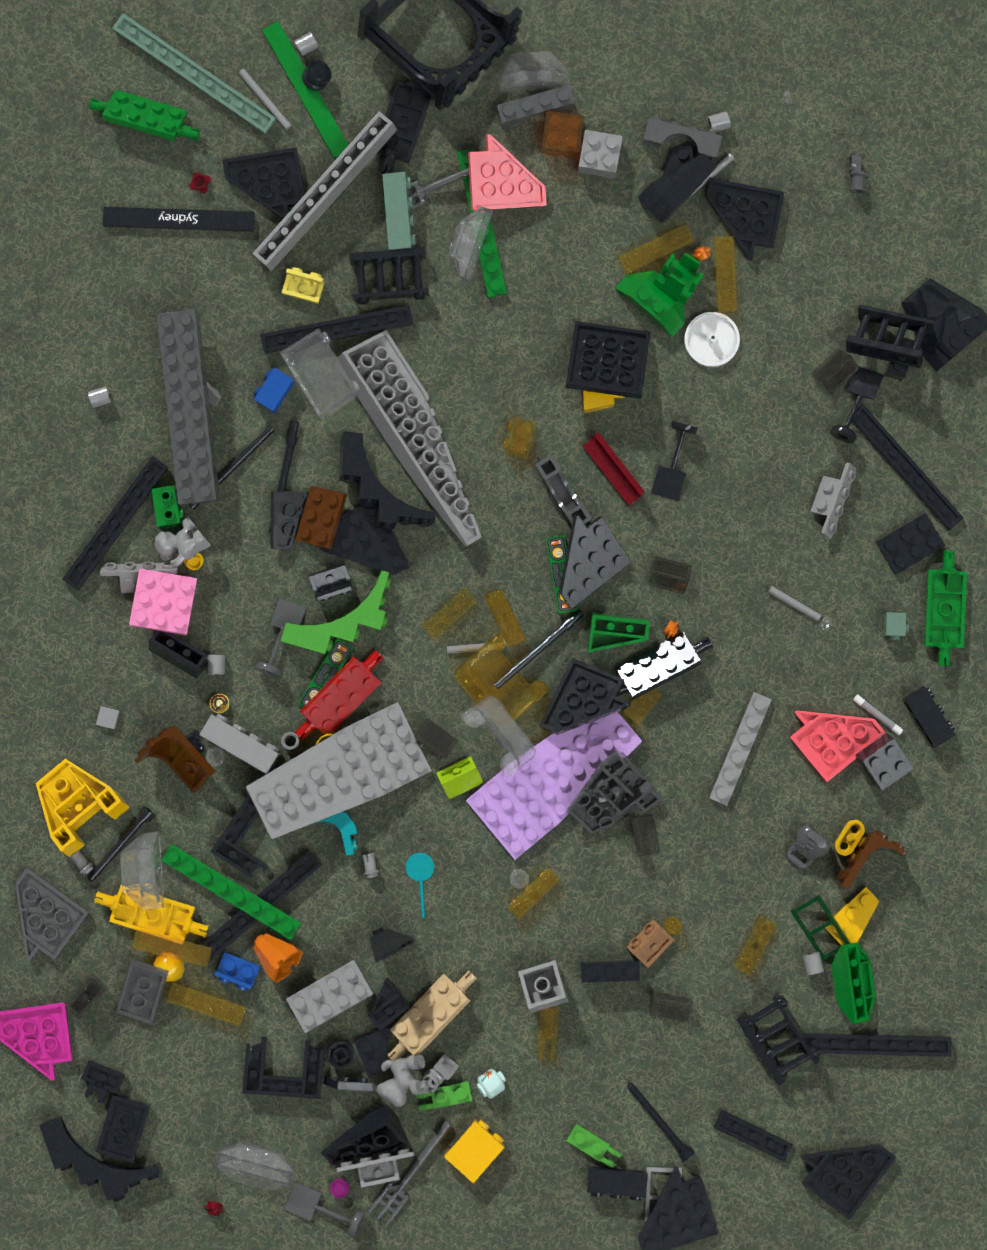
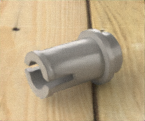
[70,850,94,876]
[362,853,379,878]

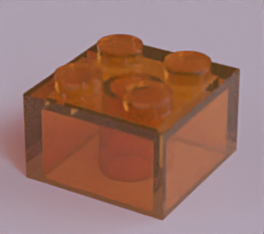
[542,111,584,158]

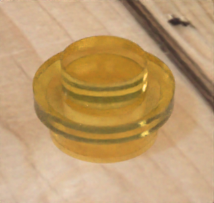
[663,917,682,936]

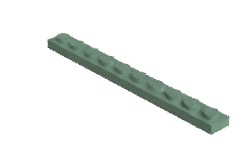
[112,13,276,135]

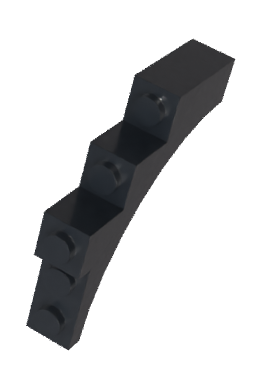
[339,431,436,531]
[39,1116,163,1202]

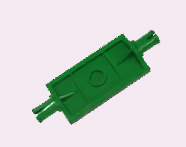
[89,89,200,141]
[924,551,967,667]

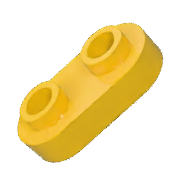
[834,820,865,856]

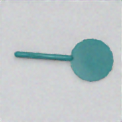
[406,853,434,918]

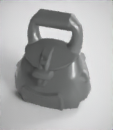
[787,824,831,869]

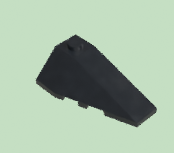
[321,1104,408,1165]

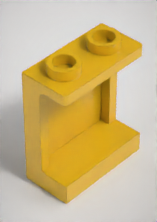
[444,1119,505,1183]

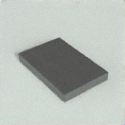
[116,959,169,1025]

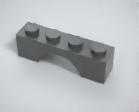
[497,85,575,129]
[642,117,722,162]
[535,454,592,527]

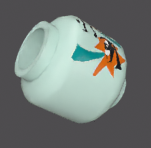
[476,1069,506,1099]

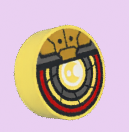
[210,694,230,713]

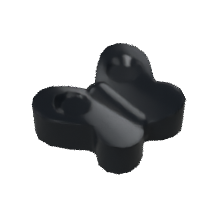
[185,730,205,753]

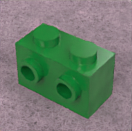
[152,485,185,529]

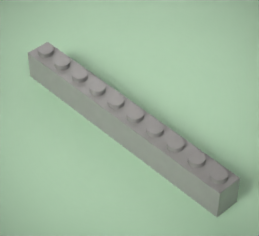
[252,111,397,272]

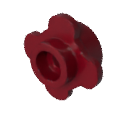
[190,172,211,194]
[204,1201,224,1216]

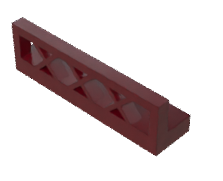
[582,432,645,506]

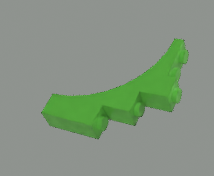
[281,571,391,655]

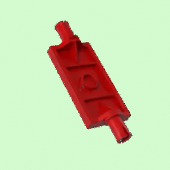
[295,650,384,740]

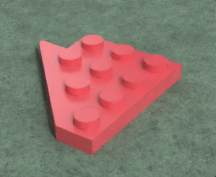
[468,134,546,210]
[789,711,886,782]

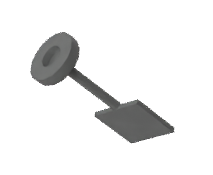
[255,598,306,678]
[284,1182,365,1239]

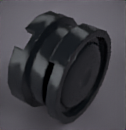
[302,60,332,91]
[327,1040,355,1069]

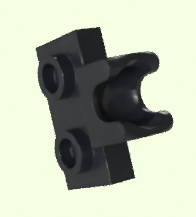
[81,1060,126,1104]

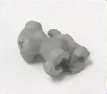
[155,517,211,567]
[377,1055,429,1107]

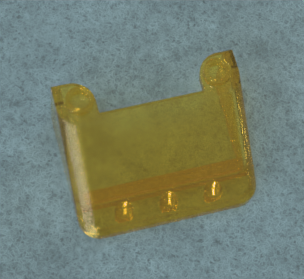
[454,631,550,728]

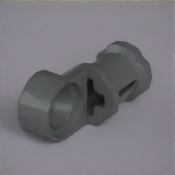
[849,155,867,194]

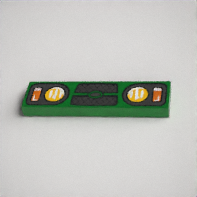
[546,535,577,614]
[298,639,354,707]

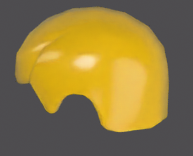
[153,952,185,982]

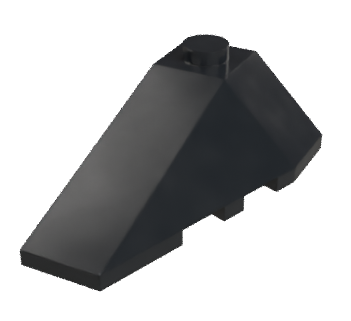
[638,153,717,223]
[370,927,415,962]

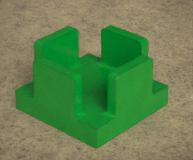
[653,253,704,304]

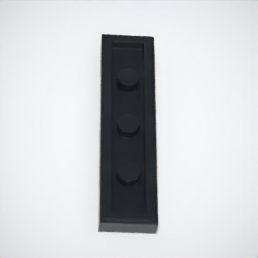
[713,1109,793,1162]

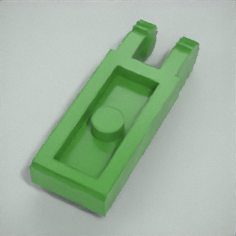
[416,1081,472,1110]
[566,1123,622,1169]

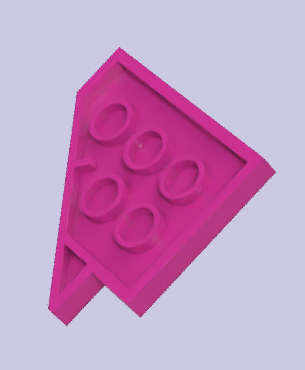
[0,1002,73,1080]

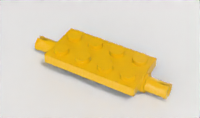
[94,884,209,944]

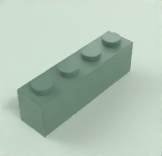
[382,172,416,250]

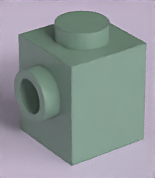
[883,612,909,641]

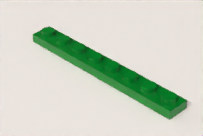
[457,148,507,299]
[161,844,302,940]

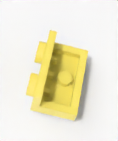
[282,267,325,304]

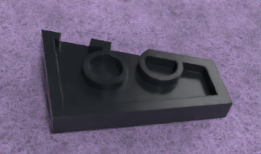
[270,491,309,549]

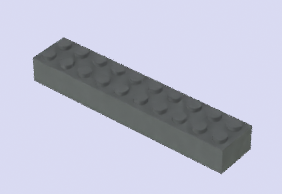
[157,309,220,506]

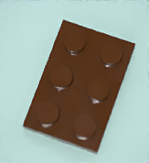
[295,486,347,550]

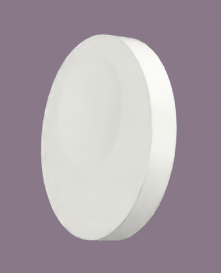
[684,312,740,367]

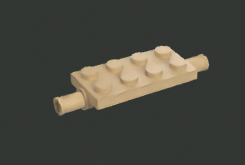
[388,970,477,1061]

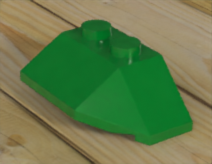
[615,271,685,337]
[831,942,876,1023]

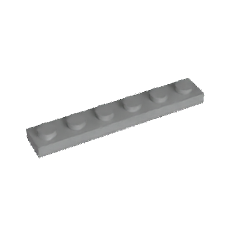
[709,692,772,806]

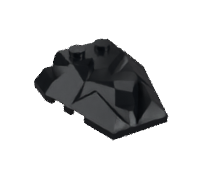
[901,278,987,372]

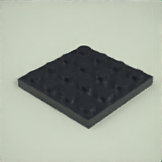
[565,321,650,399]

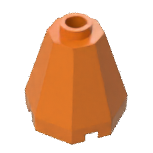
[254,934,303,982]

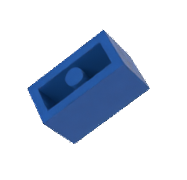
[254,367,295,414]

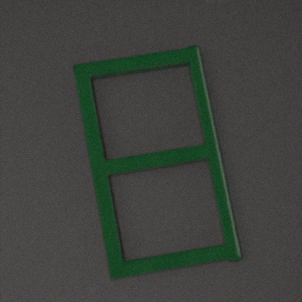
[791,895,851,961]

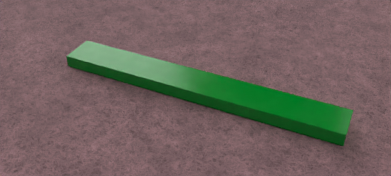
[262,21,348,159]

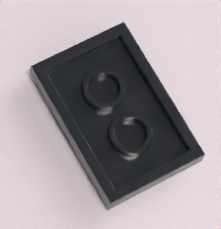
[876,513,946,575]
[96,1094,151,1163]

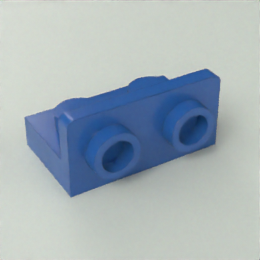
[214,952,261,991]

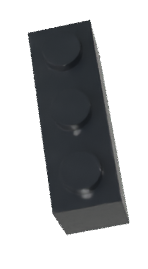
[148,630,208,679]
[902,686,955,748]
[580,960,640,983]
[587,1166,648,1200]

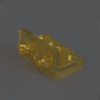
[502,415,537,460]

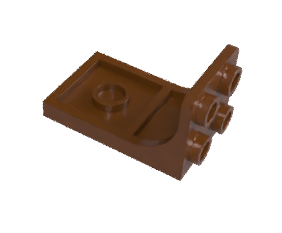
[135,725,215,793]
[836,831,907,890]

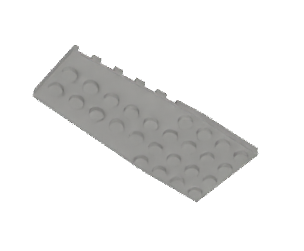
[246,702,431,839]

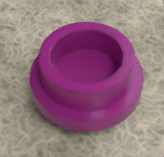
[330,1178,350,1198]

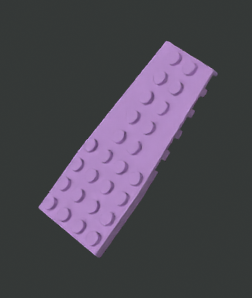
[466,712,642,860]

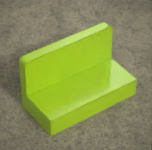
[437,756,483,799]

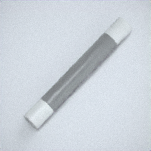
[853,694,903,736]

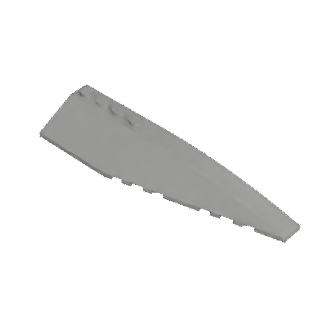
[335,330,482,547]

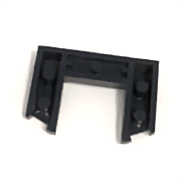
[211,794,291,878]
[242,1037,324,1099]

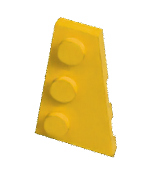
[825,887,879,945]

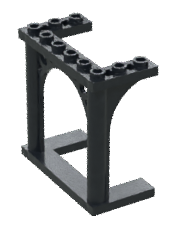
[357,0,523,111]

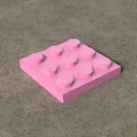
[129,569,197,636]

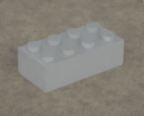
[199,714,282,774]
[286,959,374,1033]

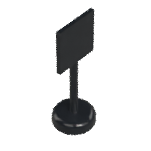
[830,366,884,443]
[651,421,698,501]

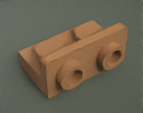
[627,920,674,968]

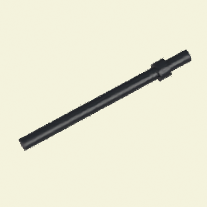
[268,421,299,533]
[188,426,275,511]
[493,609,584,689]

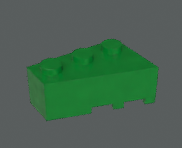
[588,613,650,653]

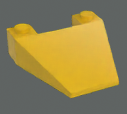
[36,759,130,857]

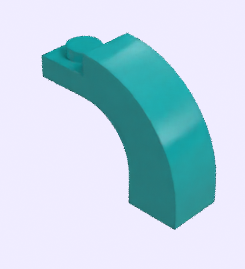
[312,811,358,856]

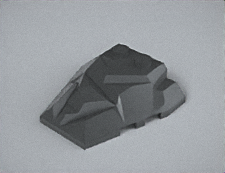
[567,751,662,834]

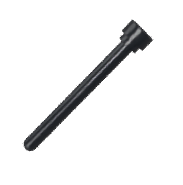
[88,806,156,882]
[627,1083,695,1162]

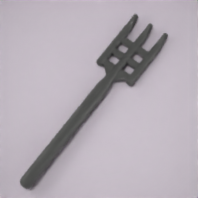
[409,168,469,210]
[368,1121,451,1227]

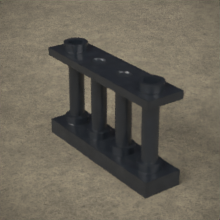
[349,247,429,305]
[846,305,934,368]
[736,992,821,1086]

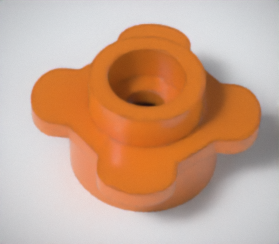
[692,246,711,261]
[663,620,680,639]

